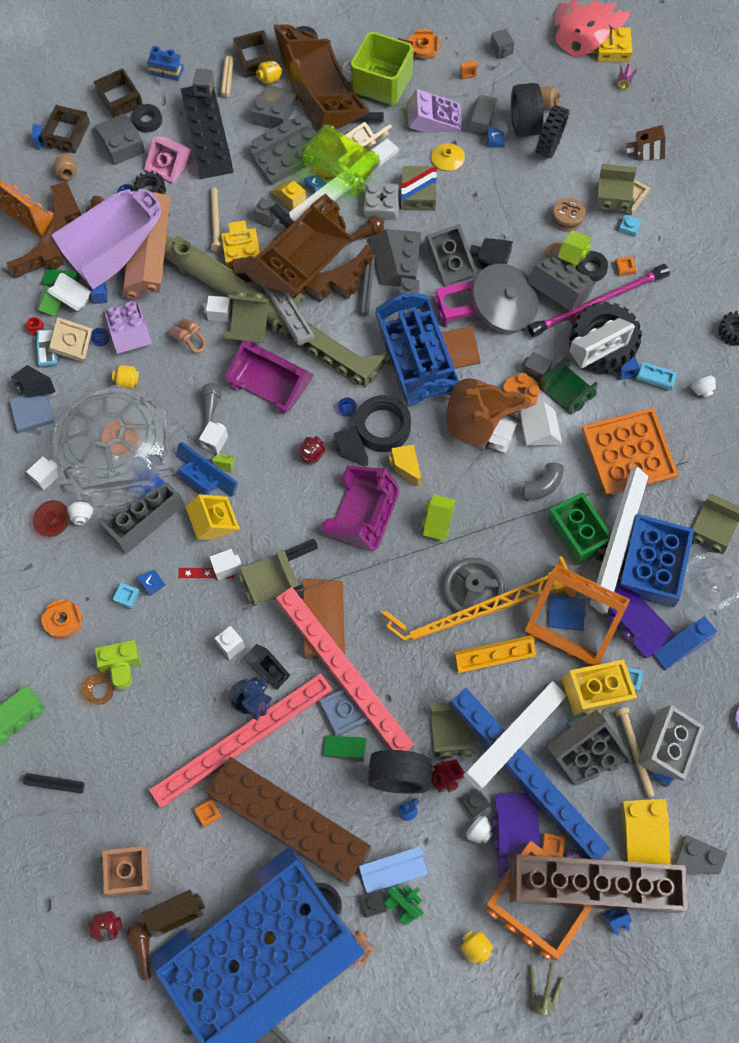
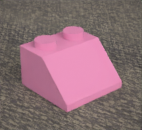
[144,136,192,183]

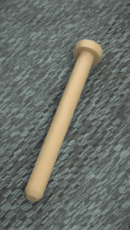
[211,187,223,252]
[615,707,654,798]

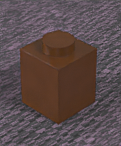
[232,256,254,282]

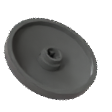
[471,264,539,333]

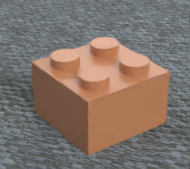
[103,846,152,898]

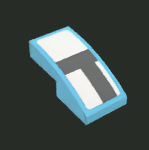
[37,329,58,367]

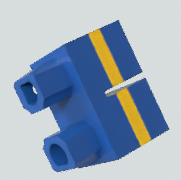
[147,46,184,81]

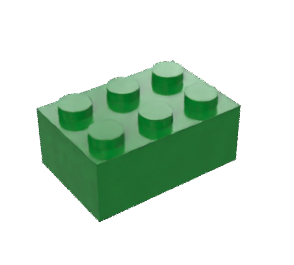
[548,492,611,564]

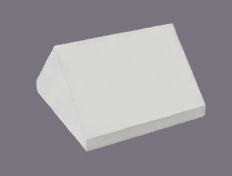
[520,402,562,445]

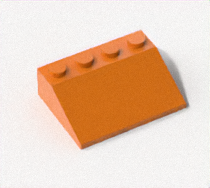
[0,178,54,239]

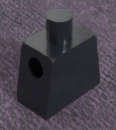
[470,238,513,270]

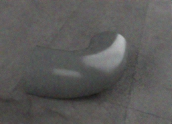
[524,462,564,500]

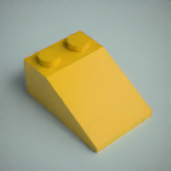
[561,660,637,716]
[619,799,671,865]

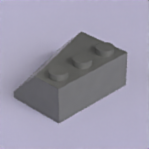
[369,229,421,287]
[547,709,635,785]

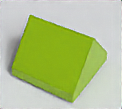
[212,454,235,473]

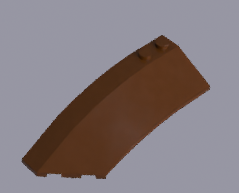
[274,24,369,131]
[245,193,351,295]

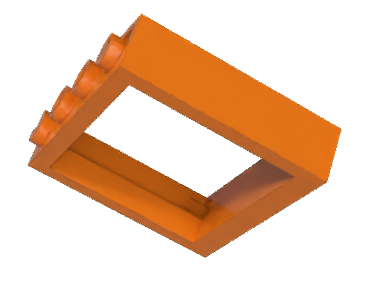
[525,564,630,666]
[483,840,592,961]

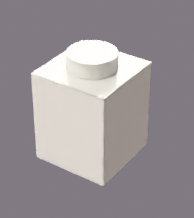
[204,296,232,322]
[199,421,228,454]
[26,457,60,491]
[210,549,241,580]
[215,626,245,660]

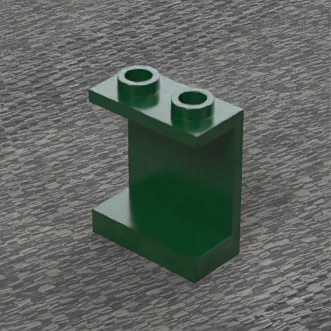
[539,356,598,415]

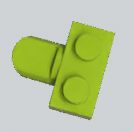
[558,230,592,267]
[421,494,456,541]
[95,640,142,689]

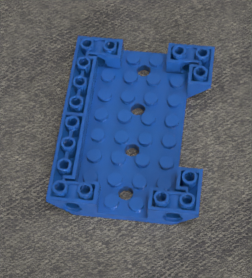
[151,846,366,1043]

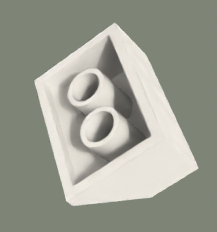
[569,318,635,369]

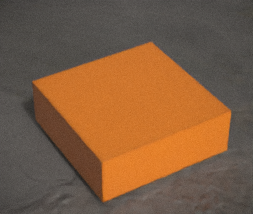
[460,60,478,79]
[615,256,637,276]
[194,798,222,828]
[541,833,565,857]

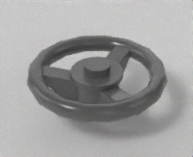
[443,558,505,615]

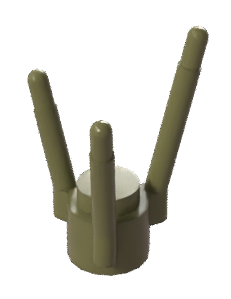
[529,962,564,1016]

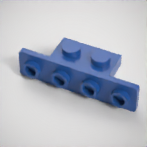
[176,442,238,497]

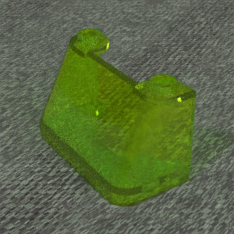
[301,124,380,197]

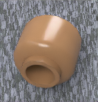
[540,86,560,109]
[54,154,77,180]

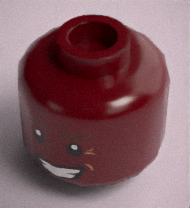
[298,436,325,464]

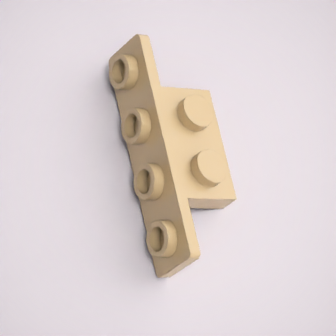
[335,122,392,167]

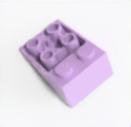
[407,89,462,132]
[104,301,152,354]

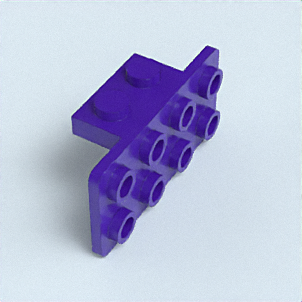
[603,578,675,658]
[493,793,540,879]

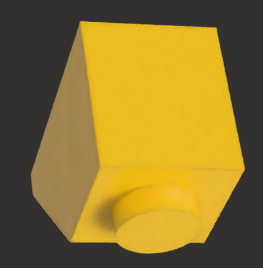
[271,181,306,211]
[389,444,421,487]

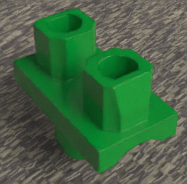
[384,885,424,925]

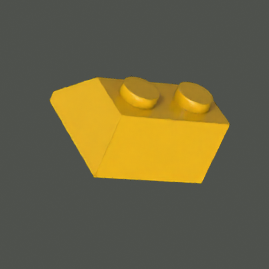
[186,495,240,540]

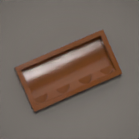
[415,326,481,369]
[303,579,345,659]

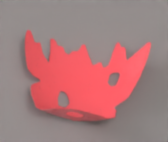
[554,0,630,57]

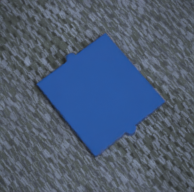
[548,596,587,631]

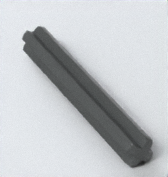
[359,254,375,316]

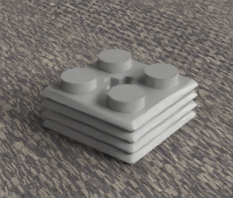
[364,183,399,219]

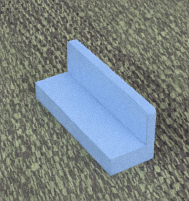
[359,847,427,893]

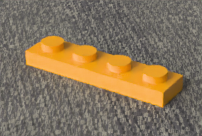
[454,635,536,673]

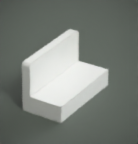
[47,273,92,311]

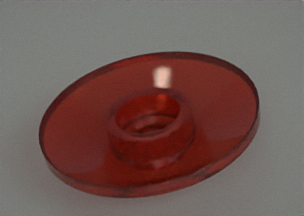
[33,500,70,537]

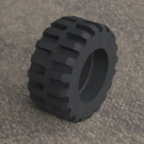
[569,301,642,374]

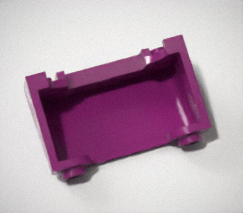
[224,339,314,414]
[321,465,399,551]

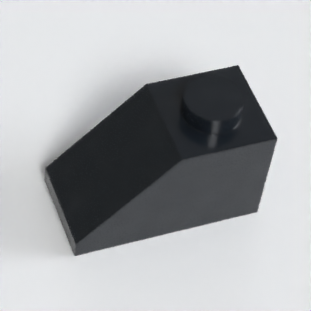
[11,365,56,397]
[332,426,368,467]
[243,644,291,690]

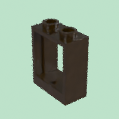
[233,30,275,78]
[93,68,143,118]
[41,105,90,154]
[141,889,205,938]

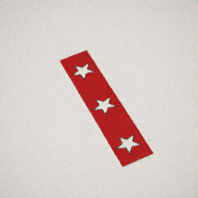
[178,568,234,579]

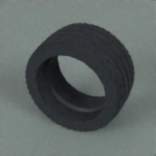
[511,83,544,137]
[368,750,432,794]

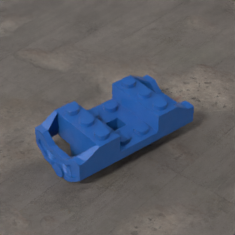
[376,293,459,407]

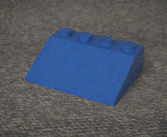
[620,514,694,608]

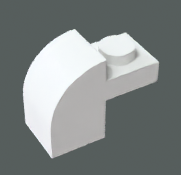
[489,418,517,453]

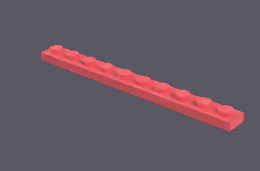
[276,587,414,751]
[149,674,333,809]

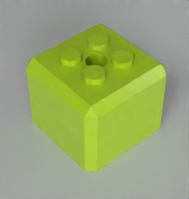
[351,32,413,105]

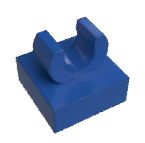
[603,909,632,935]

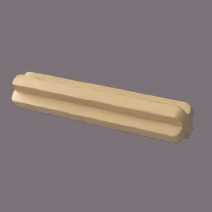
[220,56,234,97]

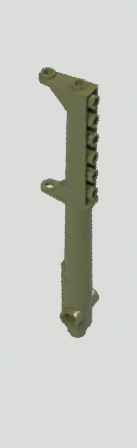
[164,235,392,388]

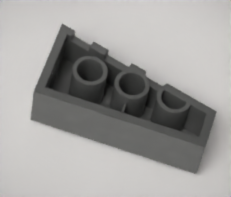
[97,483,184,554]

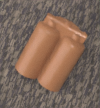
[169,318,206,353]

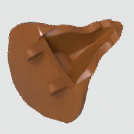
[446,378,531,449]

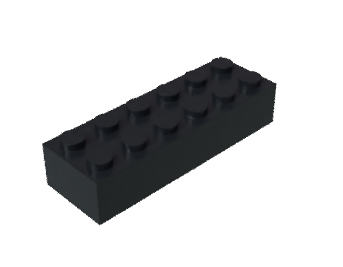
[180,86,234,179]

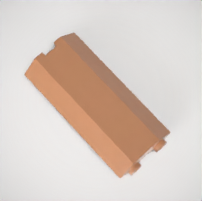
[122,192,171,300]

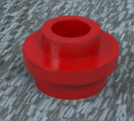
[26,317,44,334]

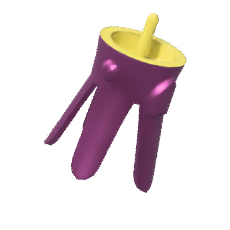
[618,64,637,89]

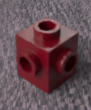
[431,759,465,793]

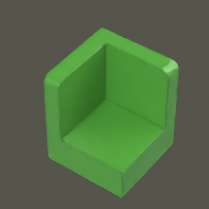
[37,285,62,316]

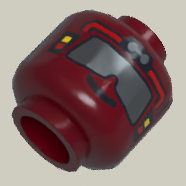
[89,911,122,943]

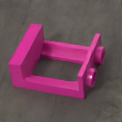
[433,280,480,328]

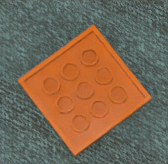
[581,407,679,497]

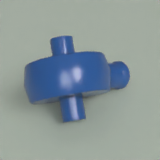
[398,798,419,821]

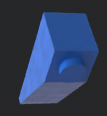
[653,616,717,670]

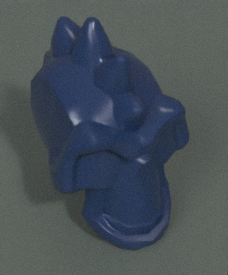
[228,677,272,721]

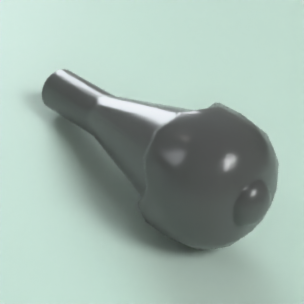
[201,383,222,428]

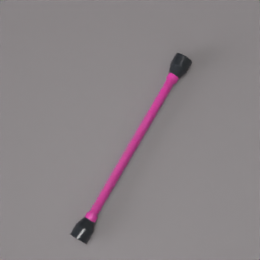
[527,264,670,338]

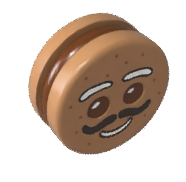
[552,198,585,232]

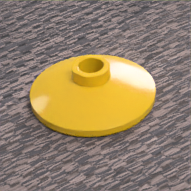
[431,143,465,171]

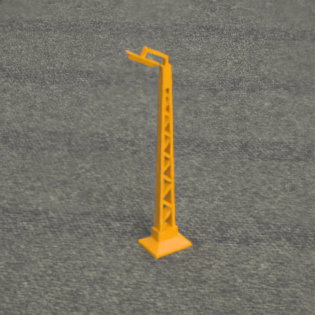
[381,556,576,641]

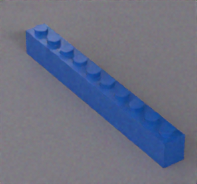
[448,688,611,860]

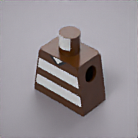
[626,125,666,161]

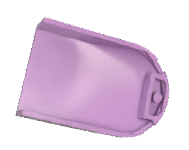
[51,189,161,289]

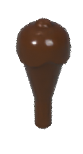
[347,215,384,245]
[127,921,152,981]

